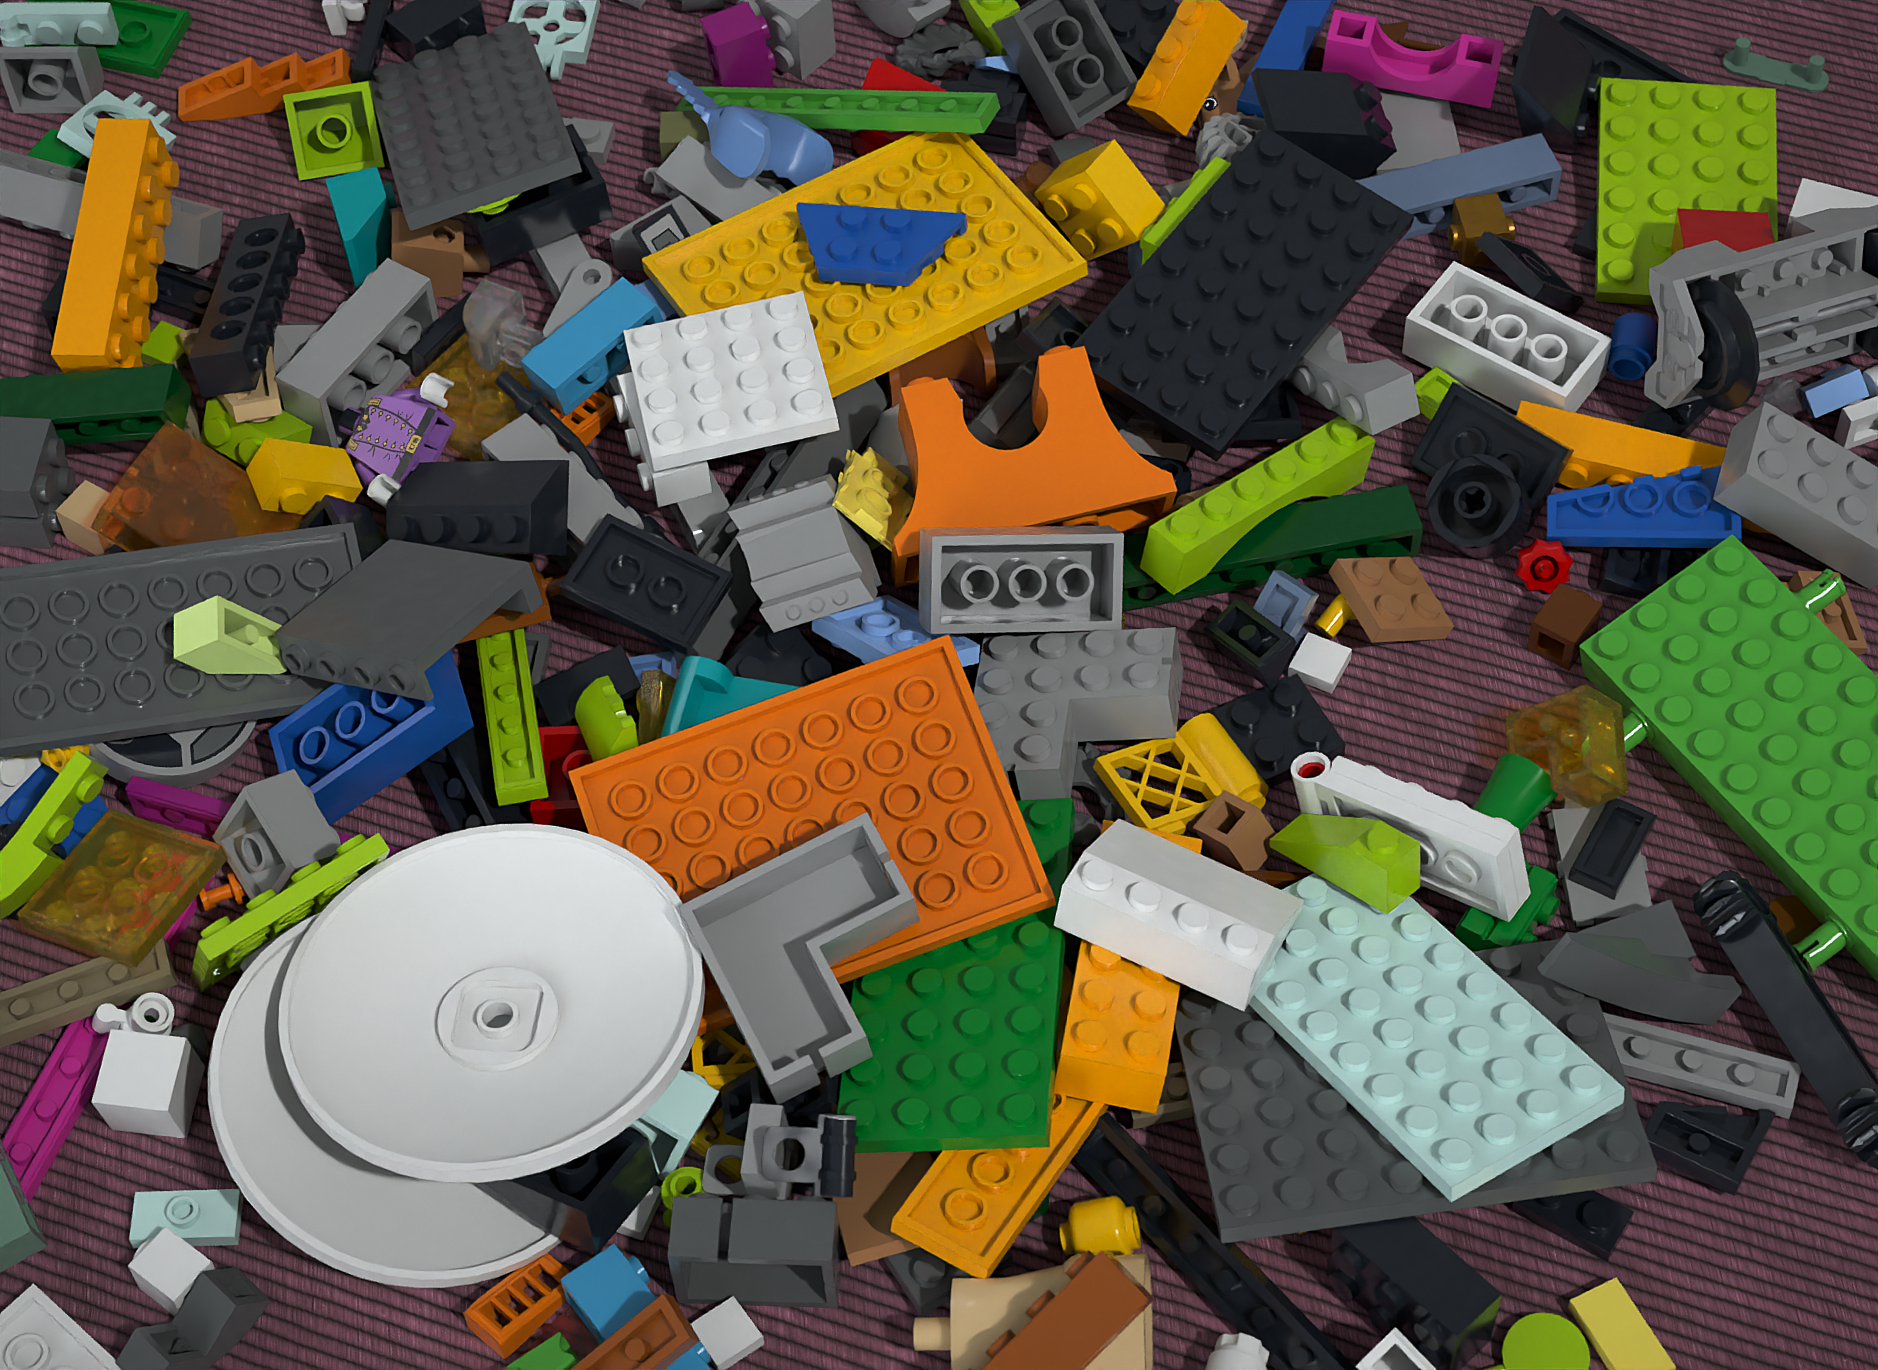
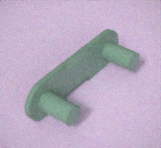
[1723,37,1829,93]

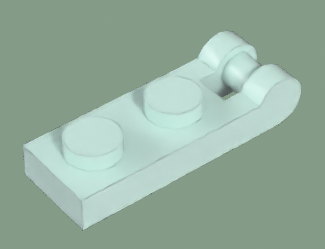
[0,2,119,47]

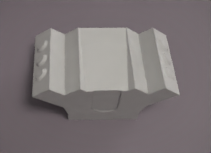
[727,474,882,632]

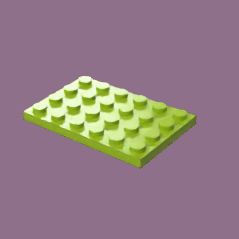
[1595,78,1778,306]

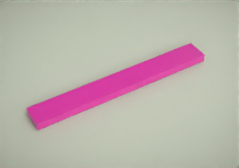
[2,854,215,1203]

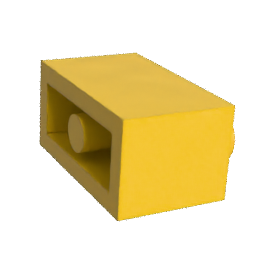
[246,437,363,516]

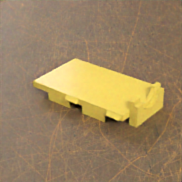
[832,447,914,552]

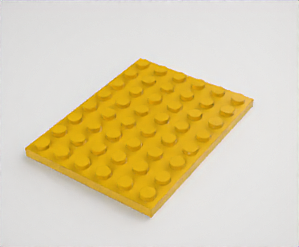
[642,131,1088,398]

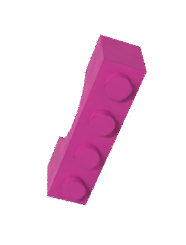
[1322,9,1505,108]

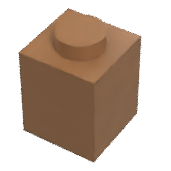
[1193,790,1276,871]

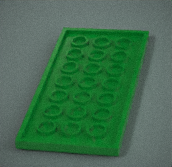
[837,798,1076,1154]

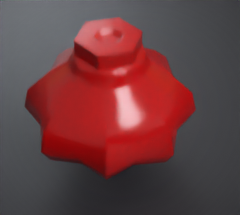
[1514,538,1574,594]

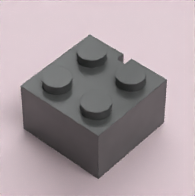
[0,416,76,549]

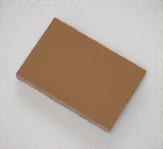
[832,1151,933,1267]

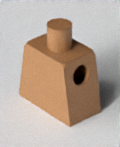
[391,211,490,298]

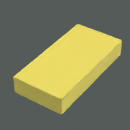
[1568,1277,1676,1370]

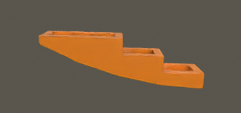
[178,48,352,122]

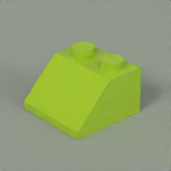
[283,81,385,181]

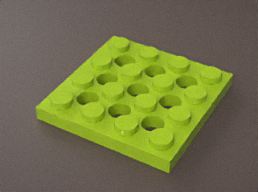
[190,832,390,993]

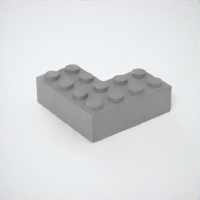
[974,627,1183,800]
[678,812,920,1105]

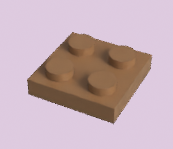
[1329,557,1454,643]

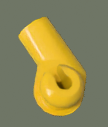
[1314,593,1357,639]

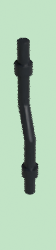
[495,371,676,546]

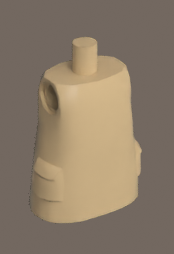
[913,1252,1153,1370]

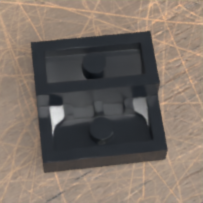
[1597,547,1707,600]

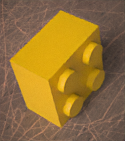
[1033,139,1167,261]

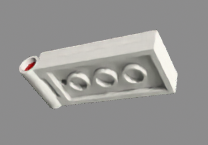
[1291,752,1531,922]

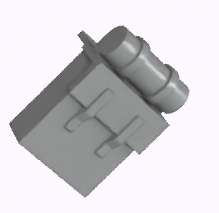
[702,1103,798,1200]

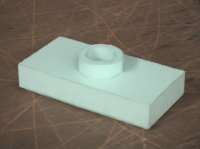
[129,1189,243,1248]

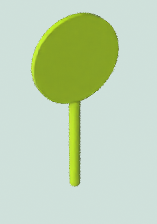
[1483,1313,1590,1370]

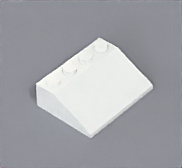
[1054,818,1305,1011]

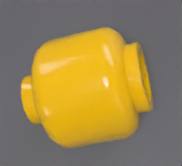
[1059,1196,1141,1256]

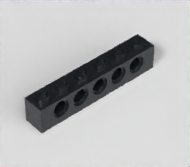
[188,212,305,398]

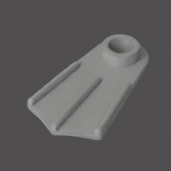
[541,259,613,340]

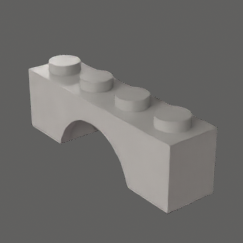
[1284,325,1420,435]

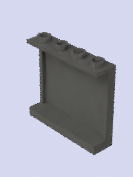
[275,539,543,702]

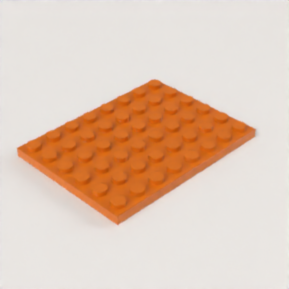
[568,634,1056,1037]

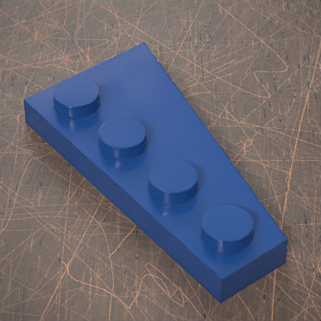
[1547,465,1742,548]

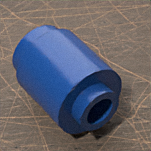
[1608,312,1658,381]

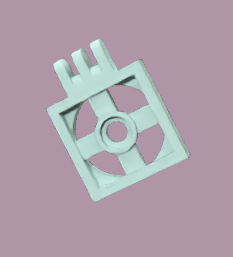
[508,0,600,80]
[57,90,177,159]

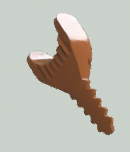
[883,326,997,408]

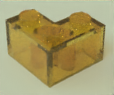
[1505,684,1629,809]

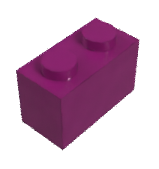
[700,1,776,88]

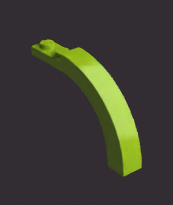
[0,750,109,920]

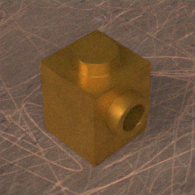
[1448,193,1515,267]

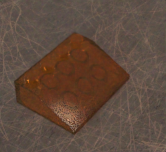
[90,420,307,552]

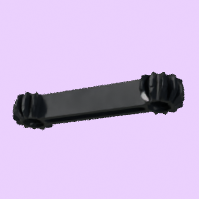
[1693,870,1878,1169]

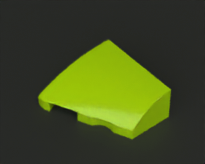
[575,675,638,762]

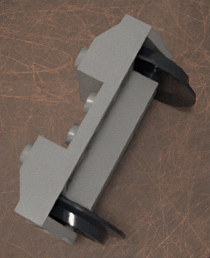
[1644,205,1878,412]

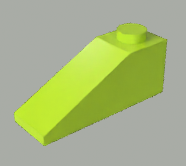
[1270,813,1420,915]

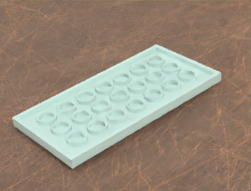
[1248,873,1624,1202]

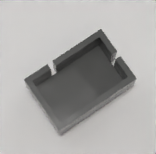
[668,1193,842,1308]

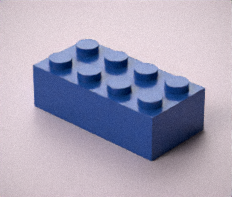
[268,649,474,826]

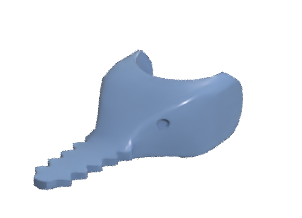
[666,70,834,186]

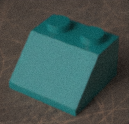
[325,166,397,291]

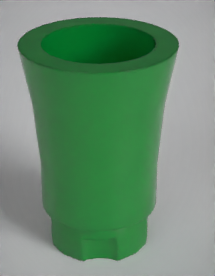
[1471,753,1558,835]

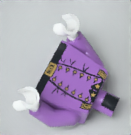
[339,373,457,509]

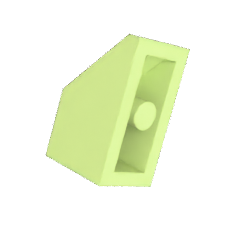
[174,595,287,674]

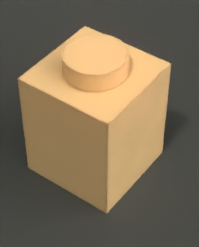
[55,480,134,556]

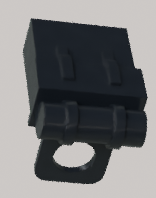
[761,1111,859,1198]

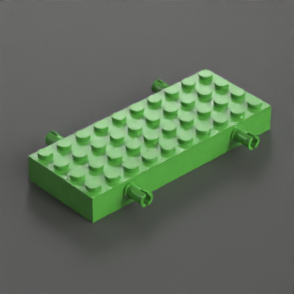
[1579,534,1878,982]

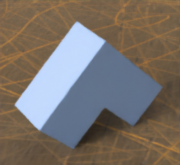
[1799,364,1870,418]

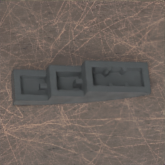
[1537,932,1743,1026]

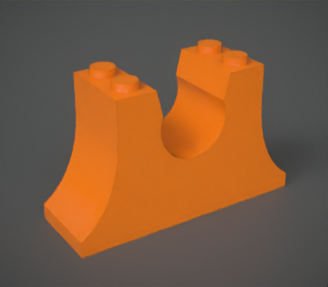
[890,345,1177,588]

